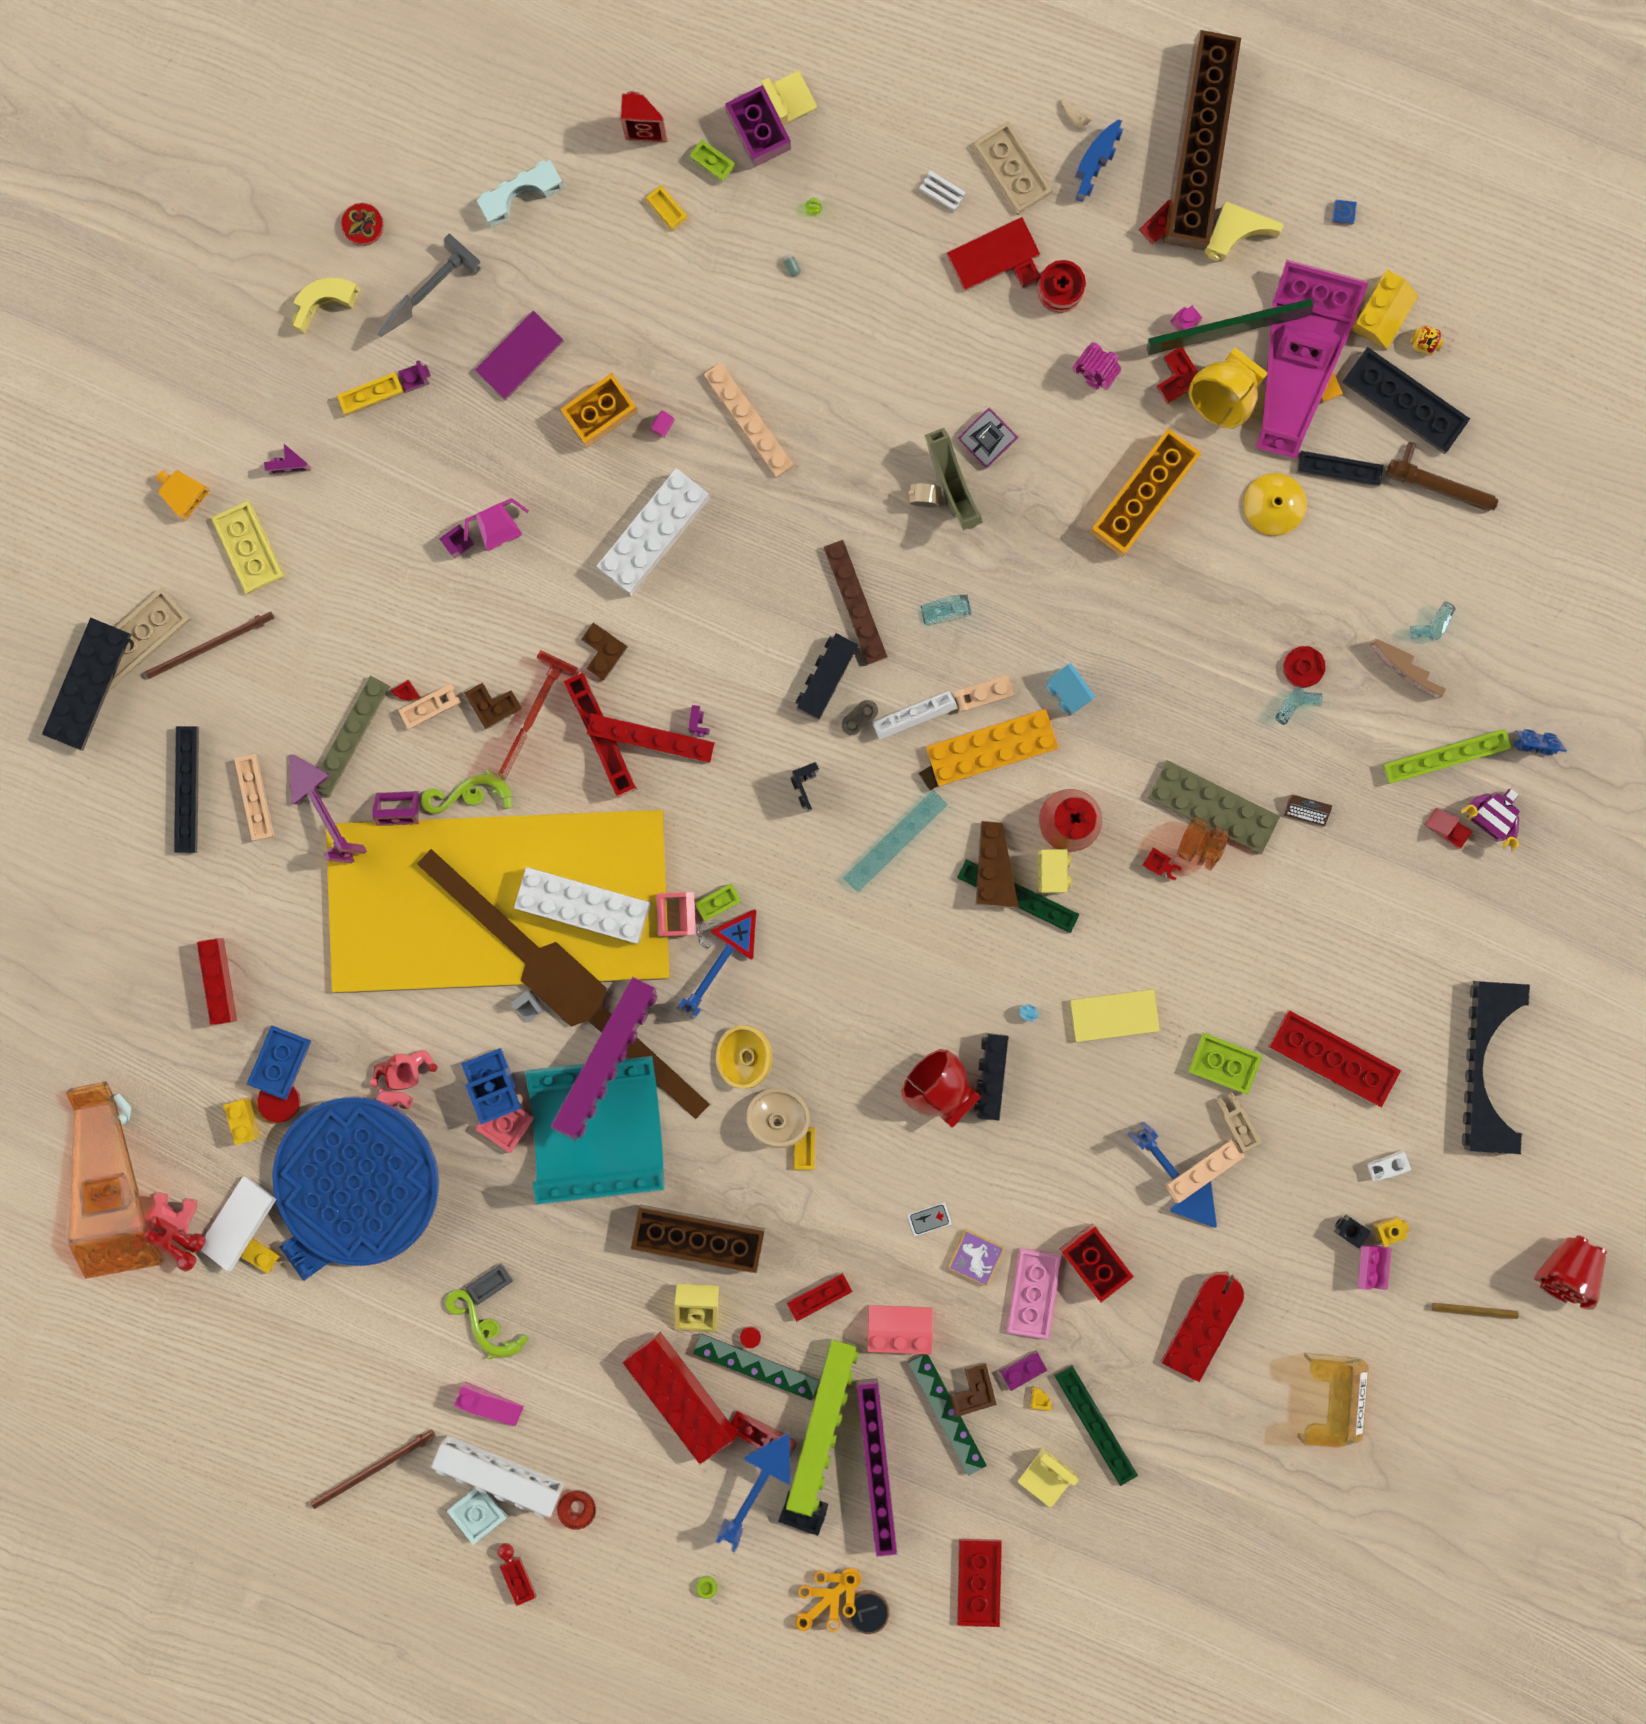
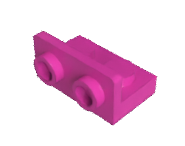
[1358,1244,1392,1290]

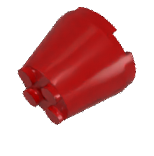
[1039,789,1102,852]
[1534,1235,1607,1310]

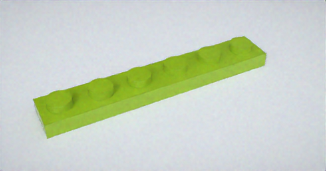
[1382,728,1512,784]

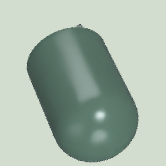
[783,253,800,277]

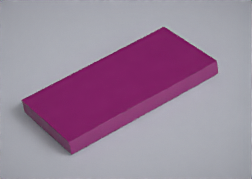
[475,310,564,400]

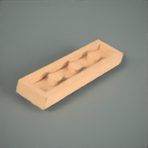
[234,754,274,841]
[1165,1139,1245,1203]

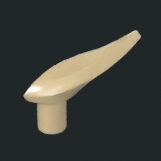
[1060,99,1093,131]

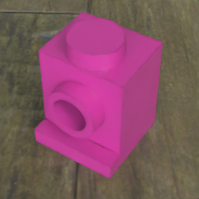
[1170,305,1203,331]

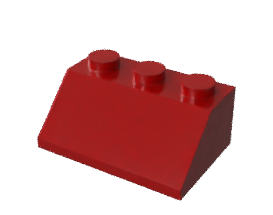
[620,91,667,142]

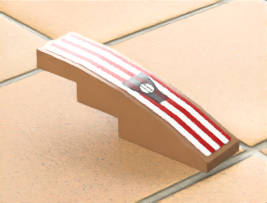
[1369,639,1446,698]

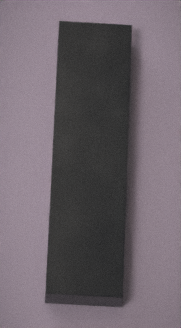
[1296,451,1384,487]

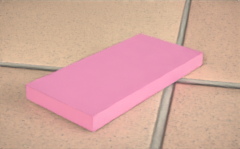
[1006,1248,1062,1340]

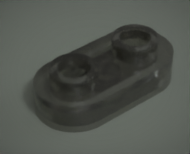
[841,700,878,736]

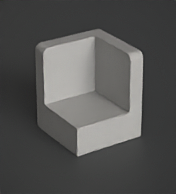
[510,990,544,1022]

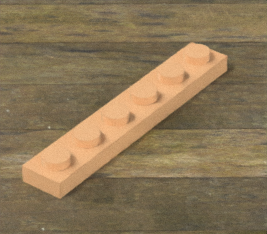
[704,362,793,478]

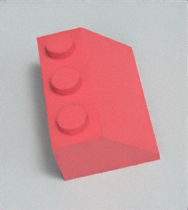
[867,1305,933,1354]

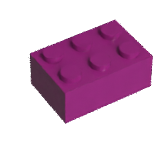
[725,85,791,167]

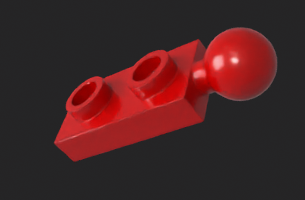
[497,1543,537,1606]

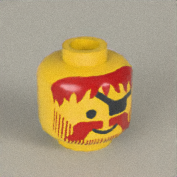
[1410,325,1444,356]

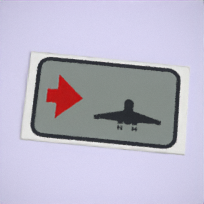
[907,1202,952,1237]

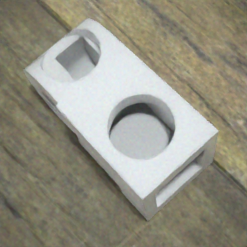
[1367,1150,1411,1181]

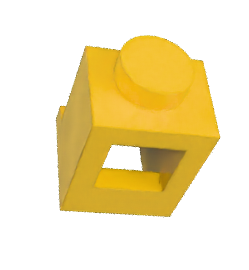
[1373,1216,1409,1247]

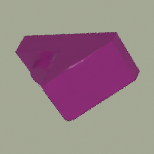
[264,444,311,474]

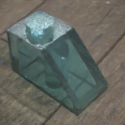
[921,594,972,626]

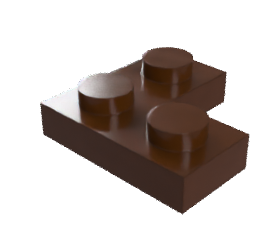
[581,622,628,681]
[464,683,523,730]
[950,1363,997,1417]

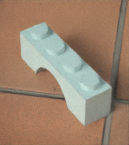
[477,160,564,228]

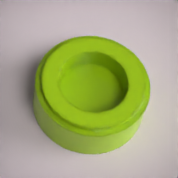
[696,1576,718,1599]

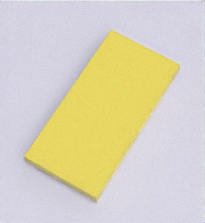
[211,500,285,594]
[1070,989,1160,1042]

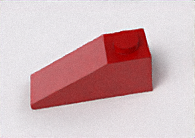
[731,1411,798,1458]

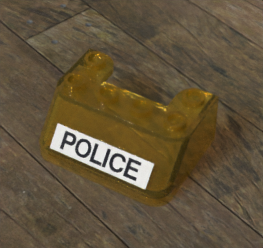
[1298,1353,1369,1448]

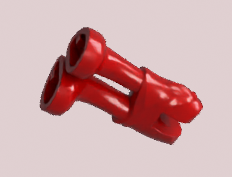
[143,1216,206,1272]

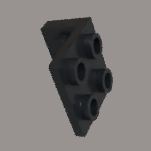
[790,762,819,812]

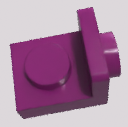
[398,360,431,393]
[688,705,710,737]

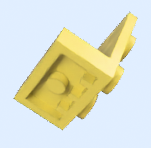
[761,71,817,125]
[1018,1448,1079,1508]

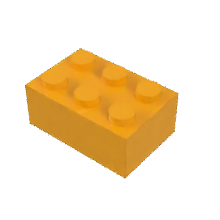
[560,373,638,448]

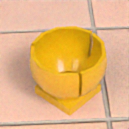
[1189,347,1268,429]

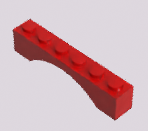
[564,672,637,798]

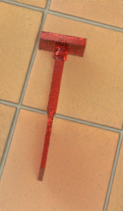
[498,650,579,781]

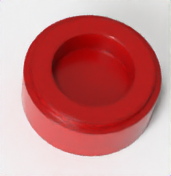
[740,1326,761,1349]

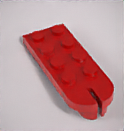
[1161,1271,1244,1383]

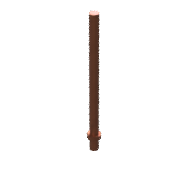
[146,611,275,679]
[311,1430,436,1509]

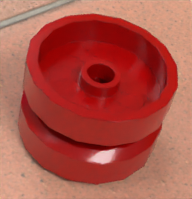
[1037,260,1086,313]

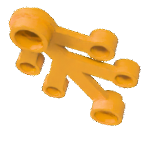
[795,1568,862,1632]

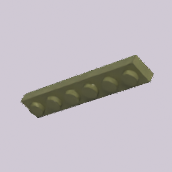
[316,675,390,797]

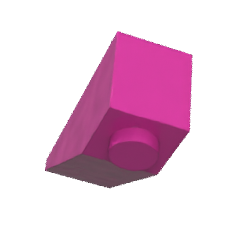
[454,1382,524,1426]

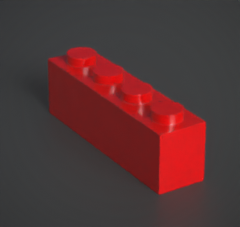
[197,938,237,1026]

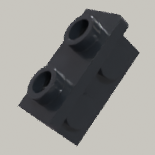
[778,1490,828,1536]

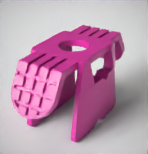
[464,498,529,550]

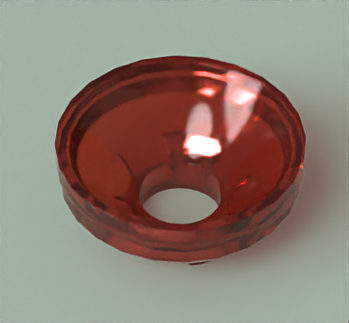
[557,1490,596,1530]

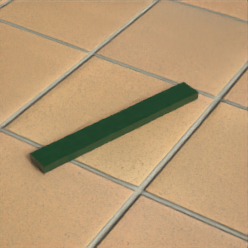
[1146,299,1314,355]

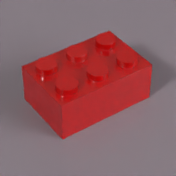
[1059,1223,1134,1303]

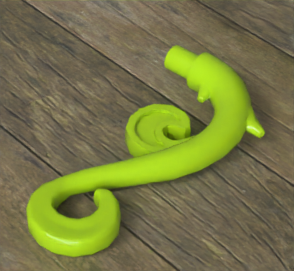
[421,769,513,814]
[445,1289,529,1360]

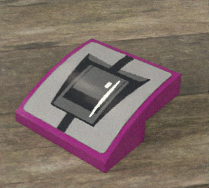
[957,407,1019,468]

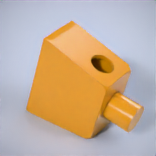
[156,470,211,521]

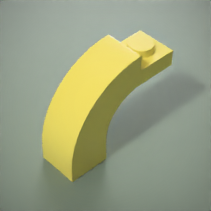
[292,277,360,334]

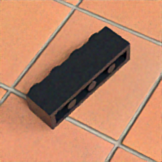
[795,633,858,721]

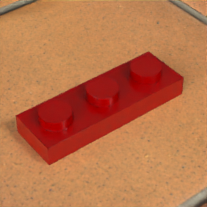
[787,1272,853,1322]

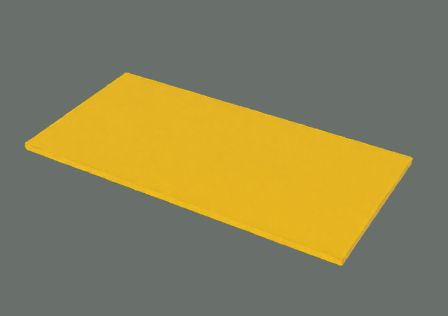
[326,810,670,992]

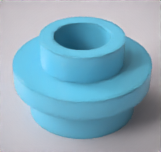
[1019,1004,1040,1022]

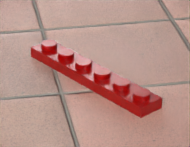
[586,713,715,763]

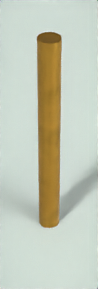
[1432,1302,1519,1319]

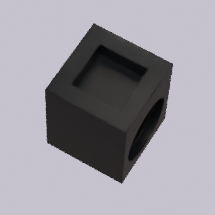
[1334,1214,1371,1249]

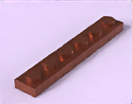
[824,540,888,665]

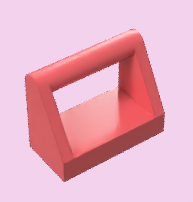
[656,892,696,936]

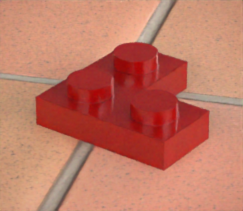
[1156,347,1198,404]

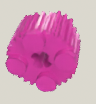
[1072,342,1122,390]

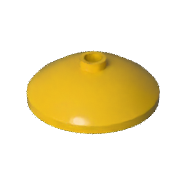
[1243,473,1307,536]
[716,1025,772,1089]

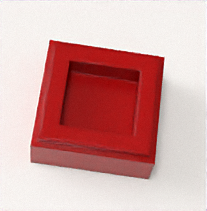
[1013,258,1041,288]

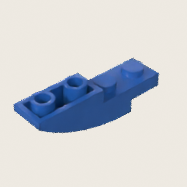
[1075,119,1123,202]

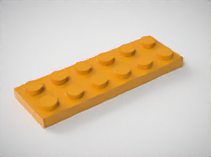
[925,709,1059,787]

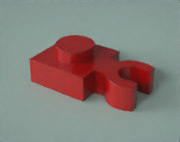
[1142,847,1182,881]

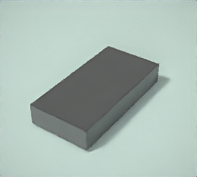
[466,1263,514,1305]

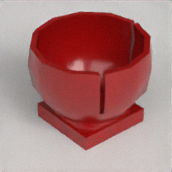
[901,1049,981,1128]

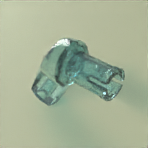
[1409,601,1456,641]
[1276,688,1323,725]

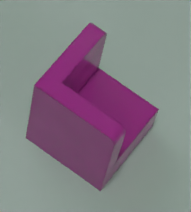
[439,524,474,559]

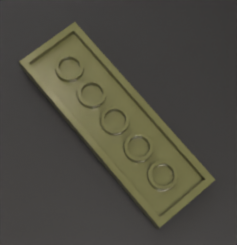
[1148,760,1280,854]

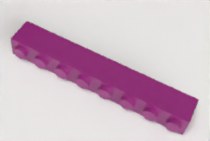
[551,977,658,1142]
[857,1378,897,1557]

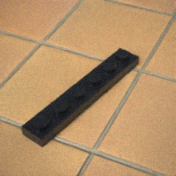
[174,726,199,853]

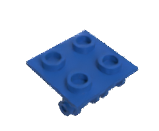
[1514,729,1567,756]
[279,1236,331,1281]

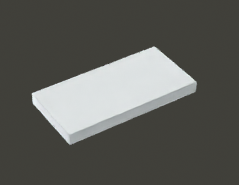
[201,1176,276,1272]

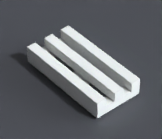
[919,170,966,212]

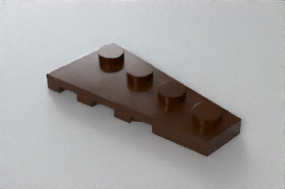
[975,821,1019,909]

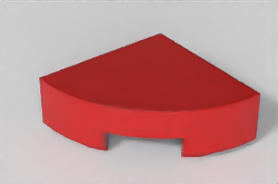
[391,679,421,701]

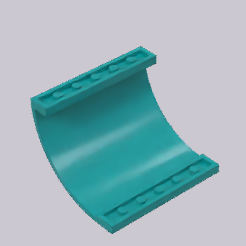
[525,1056,664,1205]

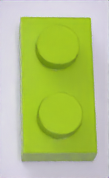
[689,139,736,183]
[695,883,742,922]

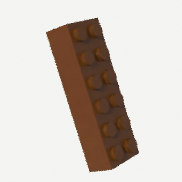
[631,1204,765,1273]

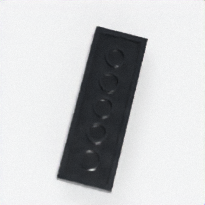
[1342,346,1470,454]
[42,617,132,751]

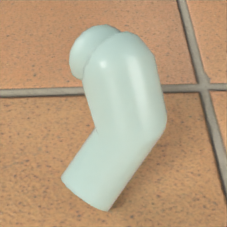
[111,1093,131,1126]

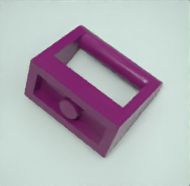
[373,791,419,826]

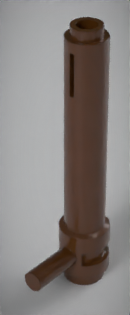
[1386,442,1499,511]

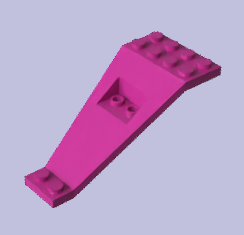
[1256,259,1368,458]

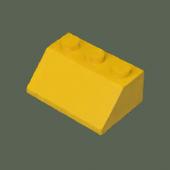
[1351,269,1419,350]

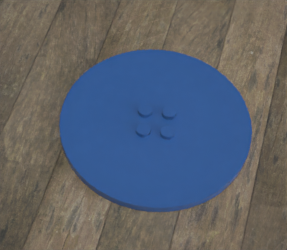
[272,1096,439,1266]

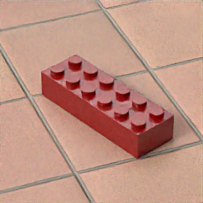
[622,1331,737,1465]

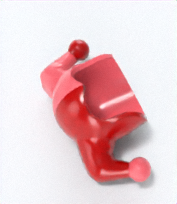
[370,1050,438,1090]

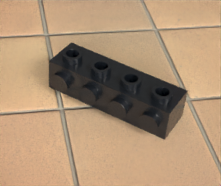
[974,1033,1009,1121]

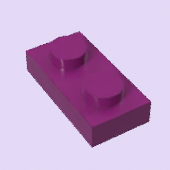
[1000,1350,1048,1391]

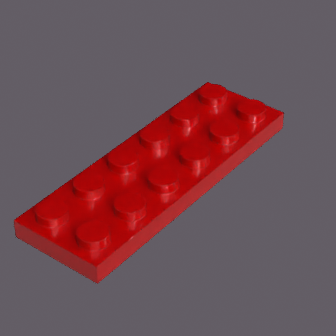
[1268,1010,1401,1108]

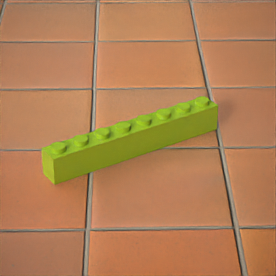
[786,1339,859,1516]

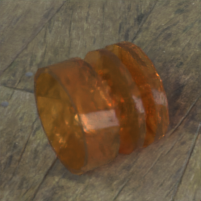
[1177,816,1228,871]

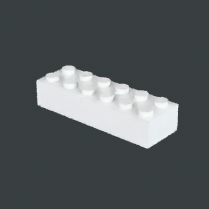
[597,468,710,596]
[514,867,651,943]
[431,1435,565,1518]

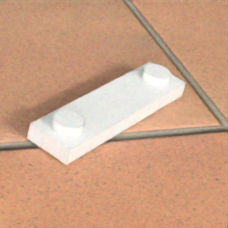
[872,691,957,740]

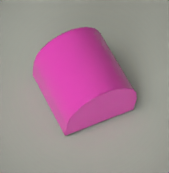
[650,410,675,438]

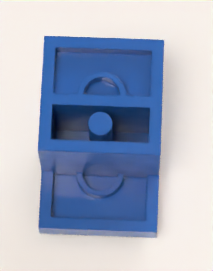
[461,1048,521,1125]

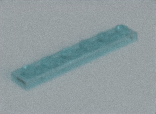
[843,790,948,893]

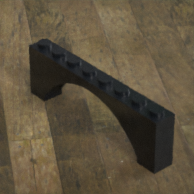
[1462,981,1530,1154]

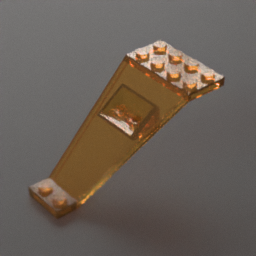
[66,1081,164,1279]

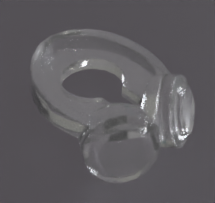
[696,920,725,949]

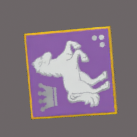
[948,1229,1004,1286]

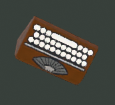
[1284,794,1333,826]

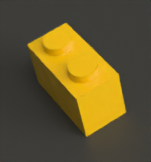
[223,1097,261,1146]

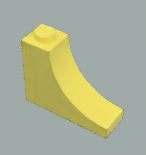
[1204,201,1284,261]

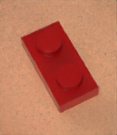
[1139,199,1170,245]

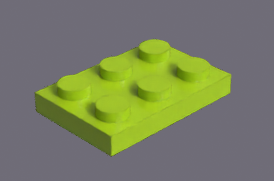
[1187,1032,1263,1095]

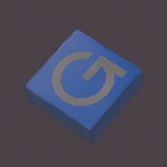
[1332,200,1357,225]

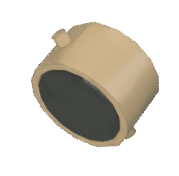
[909,483,942,508]

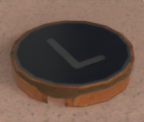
[847,1590,890,1634]

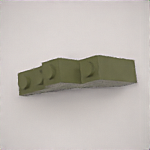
[925,428,983,530]

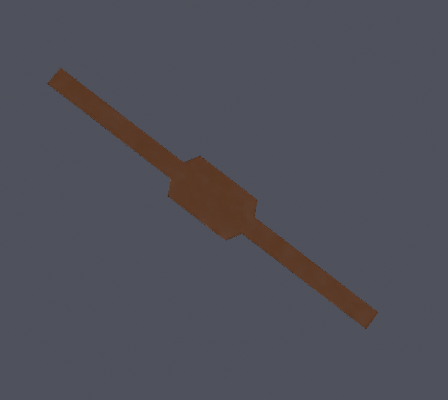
[417,849,710,1119]

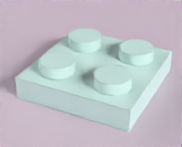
[447,1488,507,1545]

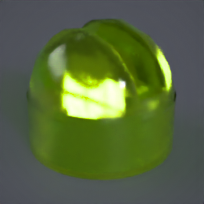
[805,198,822,217]

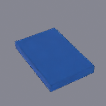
[247,1025,312,1100]

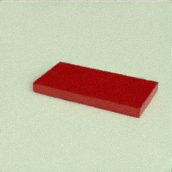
[947,217,1040,291]
[957,1538,1002,1627]

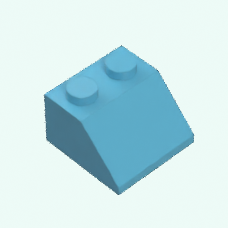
[1046,663,1095,716]

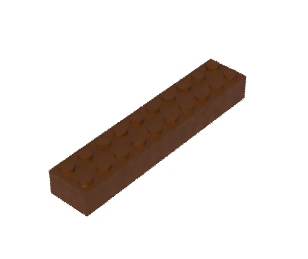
[1163,30,1241,250]

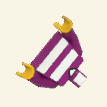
[1460,789,1520,852]

